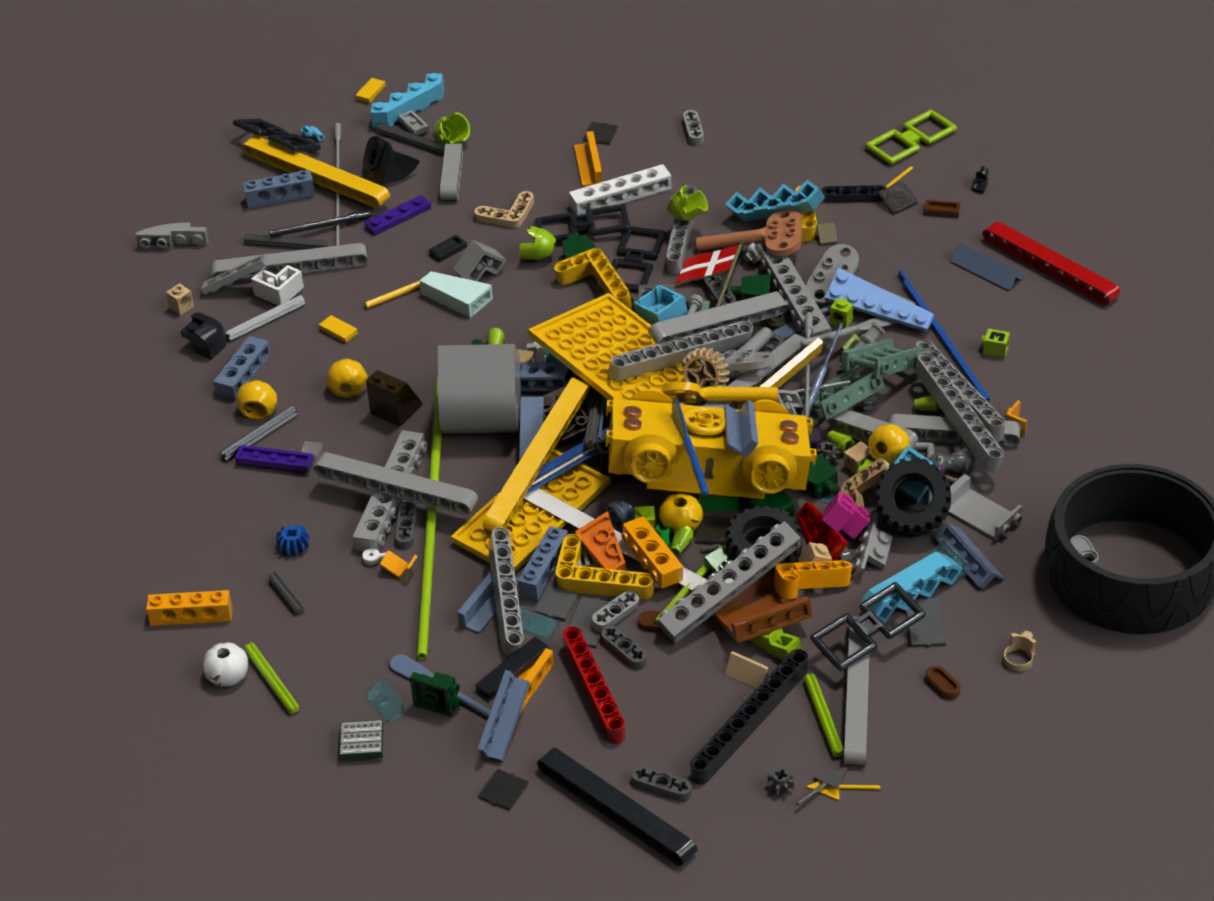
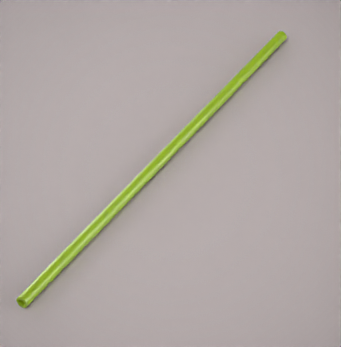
[417,376,442,660]

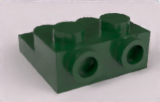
[410,672,462,717]

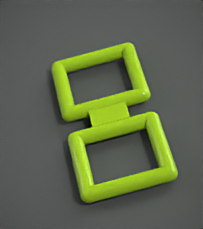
[865,110,957,165]

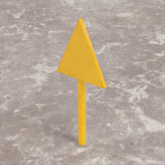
[806,781,881,801]

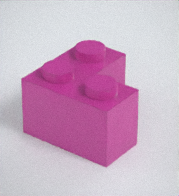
[822,491,870,539]

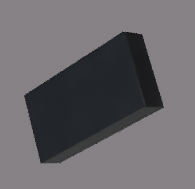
[429,235,467,262]

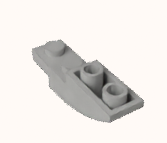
[135,223,209,249]

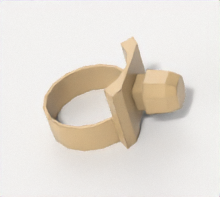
[1003,630,1037,672]

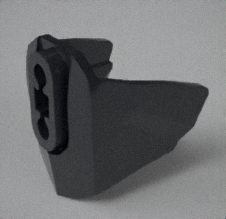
[362,136,420,185]

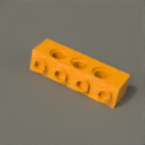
[621,516,683,589]
[146,590,233,626]

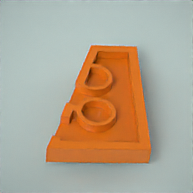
[575,511,626,570]

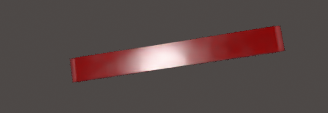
[982,221,1120,305]

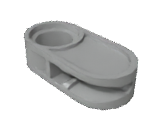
[1070,535,1099,566]

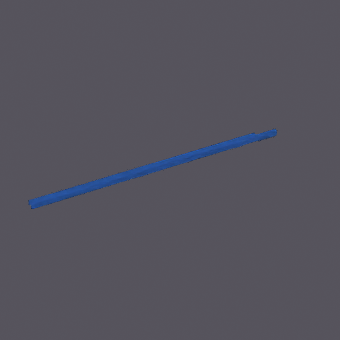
[899,270,990,401]

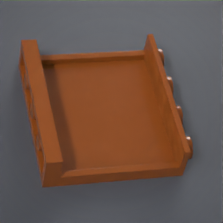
[708,570,812,643]

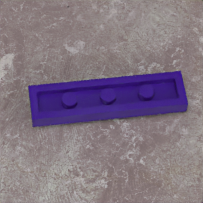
[364,195,431,236]
[235,445,314,472]

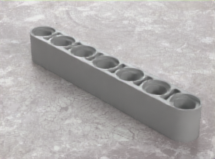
[666,185,697,274]
[887,414,1020,447]
[488,527,524,656]

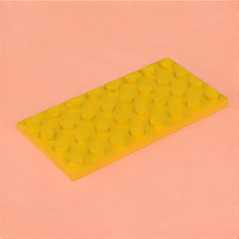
[451,449,610,572]

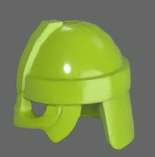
[432,112,470,144]
[667,185,708,221]
[519,226,556,261]

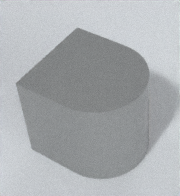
[438,344,521,434]

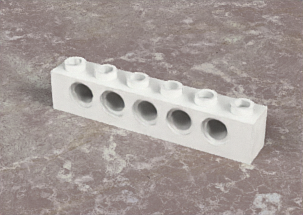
[569,164,672,216]

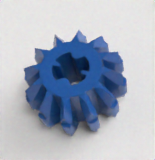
[276,524,310,556]

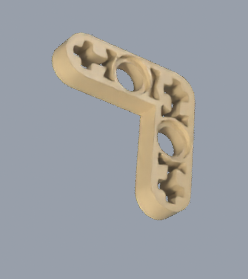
[474,191,534,228]
[841,458,890,508]

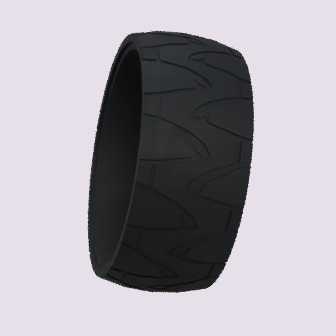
[1045,464,1214,634]

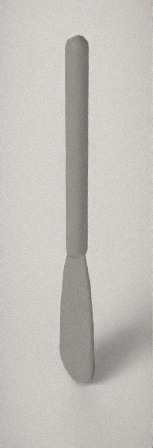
[800,317,896,347]

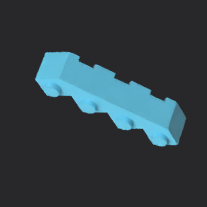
[371,73,444,129]
[725,180,825,222]
[858,552,963,624]

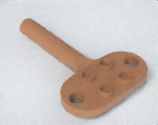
[696,210,803,256]

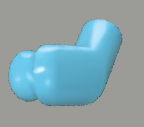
[301,126,325,141]

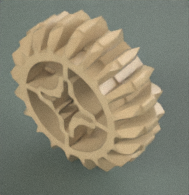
[680,347,730,388]

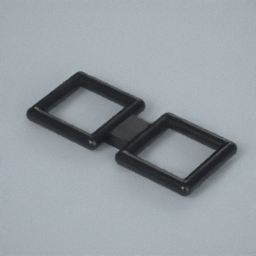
[233,118,321,152]
[534,204,631,242]
[611,226,666,292]
[810,582,926,671]

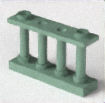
[841,338,924,378]
[800,368,885,420]

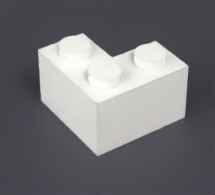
[251,265,304,306]

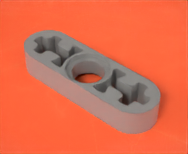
[683,110,704,145]
[591,591,639,632]

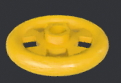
[683,407,726,435]

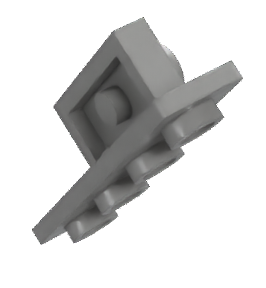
[851,512,893,579]

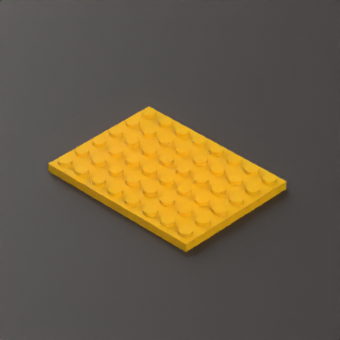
[527,293,704,400]

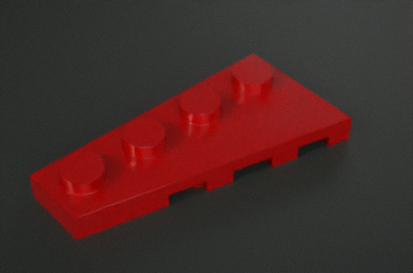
[796,502,849,561]

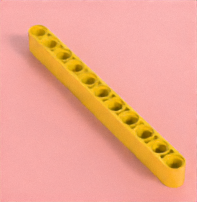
[241,135,390,208]
[482,377,590,531]

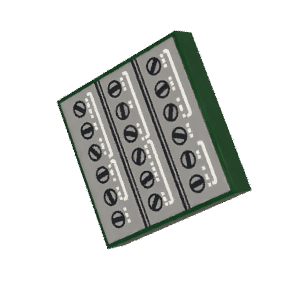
[339,719,384,760]

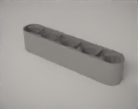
[440,144,463,200]
[828,409,918,448]

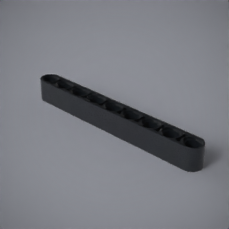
[690,649,808,784]
[537,747,698,866]

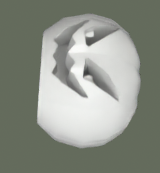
[203,642,248,687]

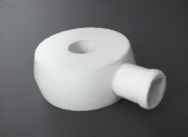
[362,548,386,566]

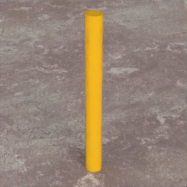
[364,280,420,309]

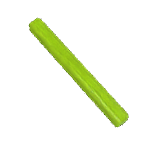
[244,642,299,714]
[804,673,844,758]

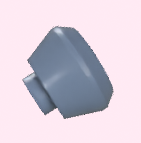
[607,500,633,526]

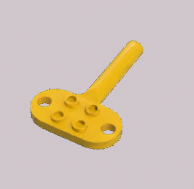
[661,382,778,405]

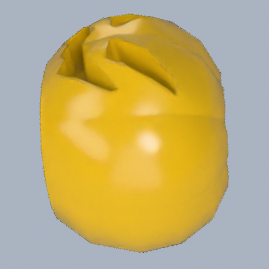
[326,359,368,399]
[236,380,277,419]
[868,424,911,464]
[659,493,703,533]

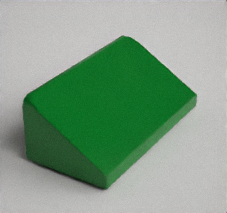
[699,493,738,511]

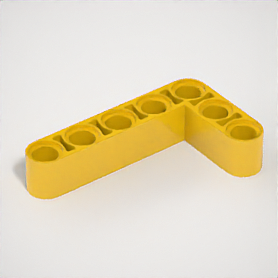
[554,248,632,309]
[556,534,654,600]

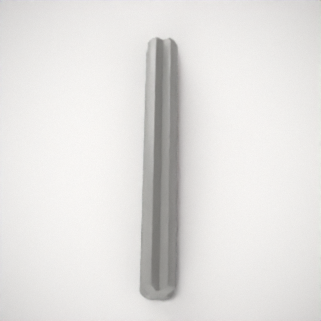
[226,295,305,341]

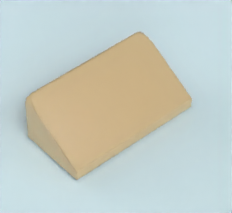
[725,651,768,689]

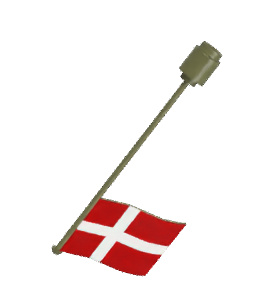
[675,242,744,307]

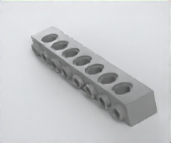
[761,251,832,345]
[353,430,427,552]
[658,521,801,644]

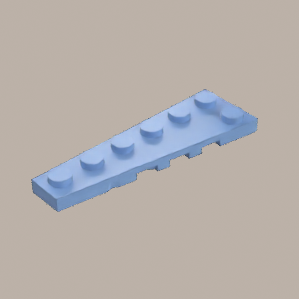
[825,268,934,332]

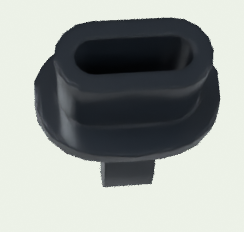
[972,166,989,194]

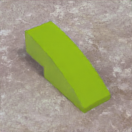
[749,628,803,660]

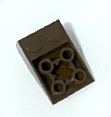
[541,386,588,442]

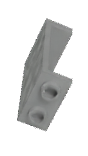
[948,474,1023,542]

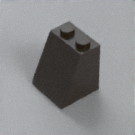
[366,370,422,427]

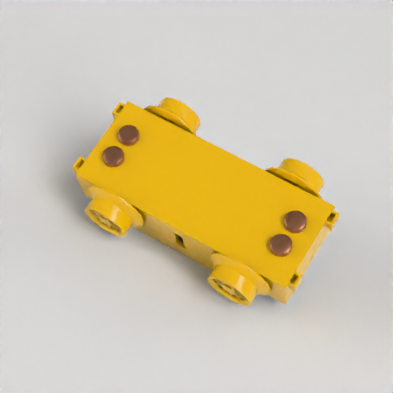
[605,389,817,499]

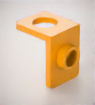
[1005,400,1027,436]
[379,551,417,580]

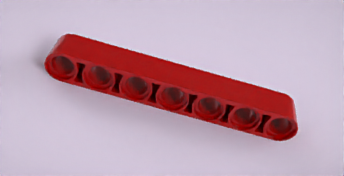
[563,626,626,744]

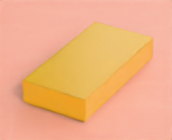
[355,78,386,104]
[319,315,358,343]

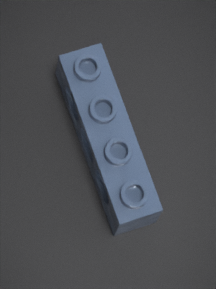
[243,170,315,209]
[213,336,271,400]
[520,363,574,391]
[518,526,568,602]

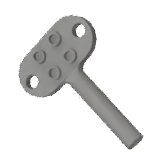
[806,244,916,306]
[700,327,774,373]

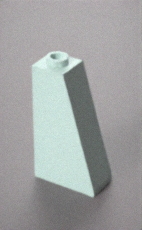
[420,271,493,318]

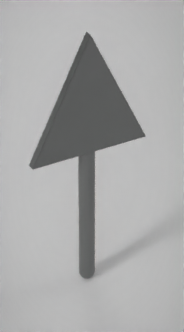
[796,767,847,805]

